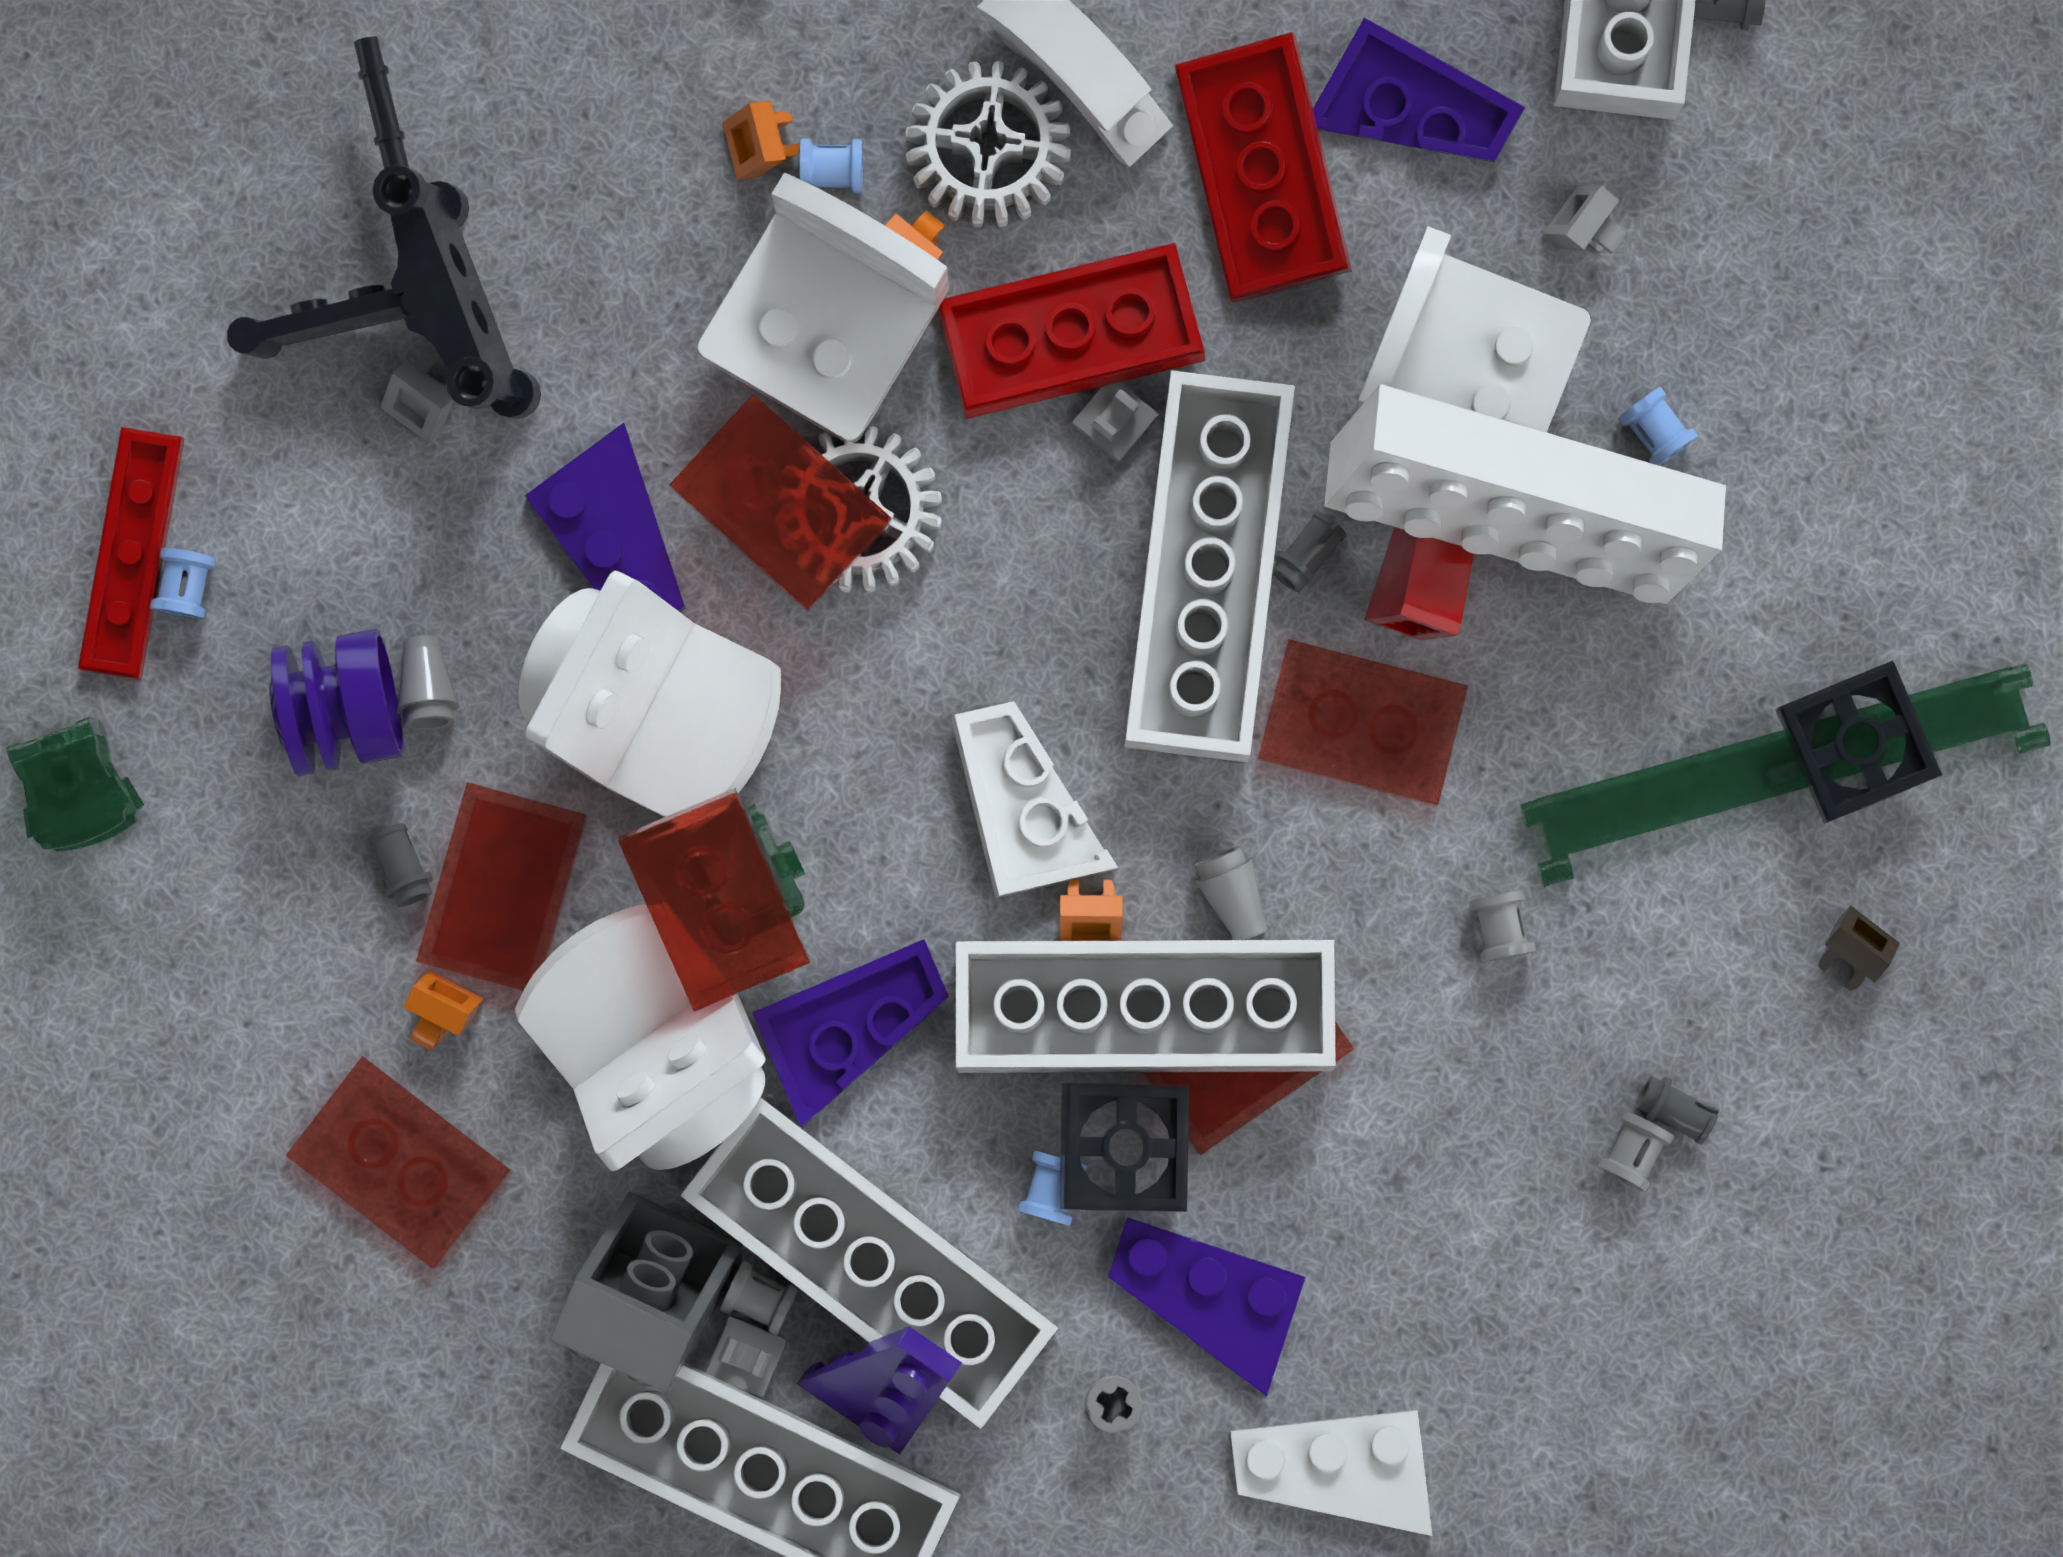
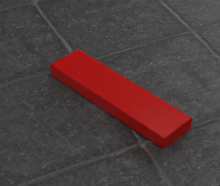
[78,427,185,681]

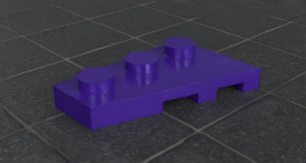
[1313,17,1525,163]
[525,423,686,612]
[752,939,949,1128]
[1108,1217,1306,1397]
[797,1327,962,1455]

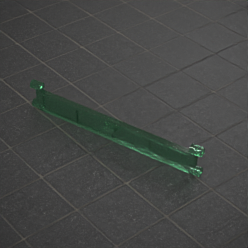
[1520,663,2051,887]

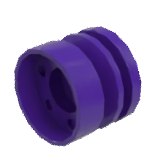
[269,628,404,777]

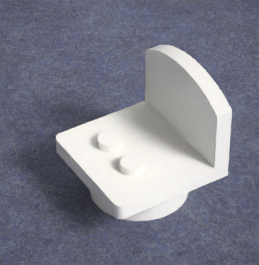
[698,173,949,443]
[1352,226,1591,433]
[518,571,781,831]
[515,901,766,1171]

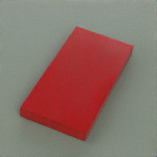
[1175,32,1352,303]
[938,243,1205,419]

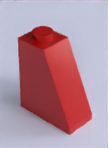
[1364,527,1474,641]

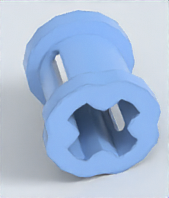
[800,138,863,194]
[1618,387,1699,466]
[150,548,216,620]
[1017,1150,1087,1226]

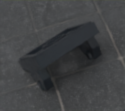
[1775,660,1942,824]
[1060,1083,1189,1212]

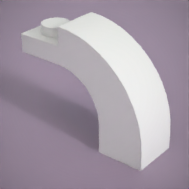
[977,0,1173,167]

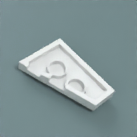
[951,701,1118,898]
[1230,1410,1432,1536]

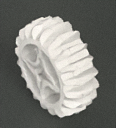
[905,61,1071,228]
[775,426,942,593]

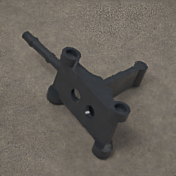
[227,36,541,419]

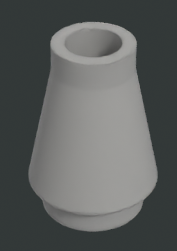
[397,635,459,731]
[1195,846,1268,940]

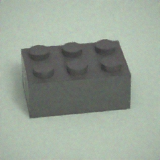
[550,1191,742,1393]

